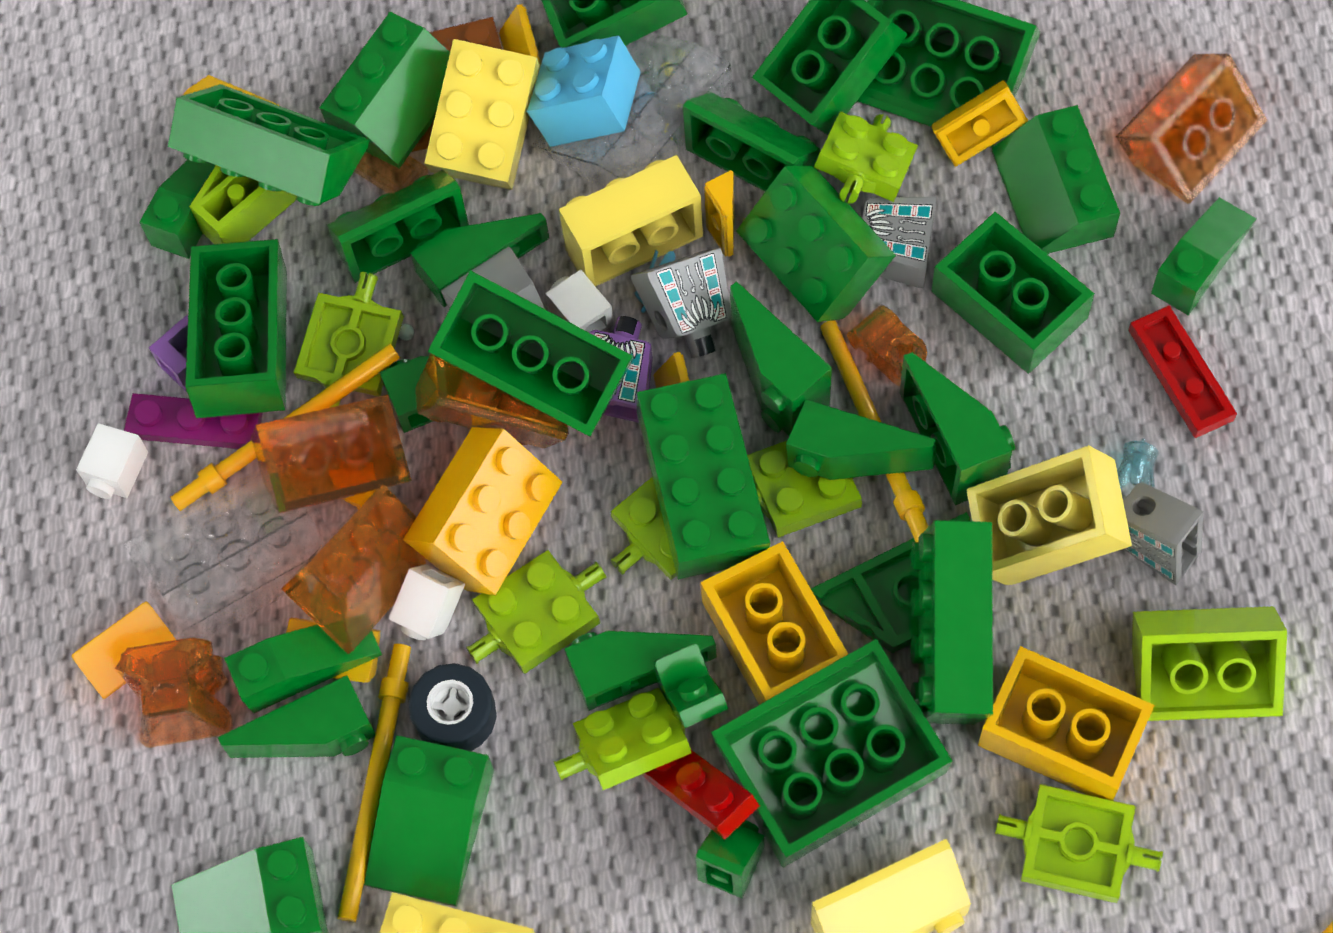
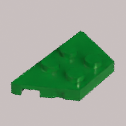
[811,512,970,654]

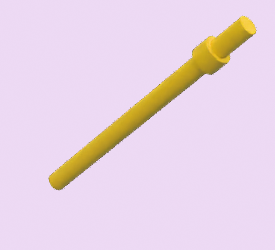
[820,320,929,542]
[170,343,401,511]
[337,644,411,922]

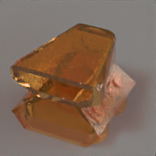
[115,637,233,748]

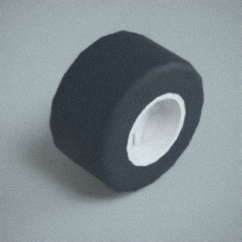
[408,663,497,751]

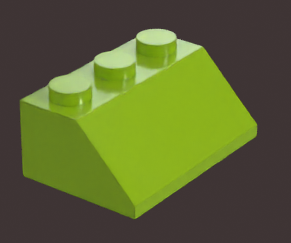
[1132,606,1287,721]

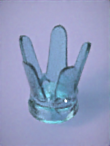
[1117,438,1159,490]

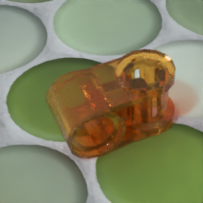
[847,305,927,387]

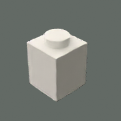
[545,270,614,332]
[76,423,148,499]
[388,564,465,641]

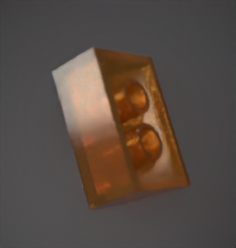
[1116,54,1267,204]
[415,354,569,449]
[251,395,412,514]
[281,484,426,654]

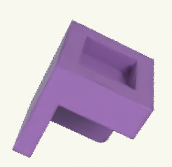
[149,315,188,392]

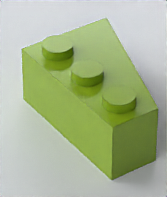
[189,165,296,244]

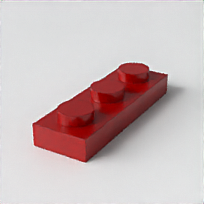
[1128,305,1237,438]
[642,750,760,840]

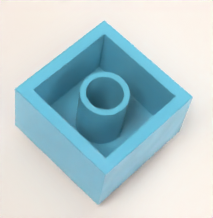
[527,35,641,147]

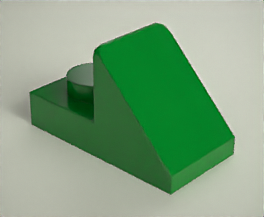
[654,643,729,728]

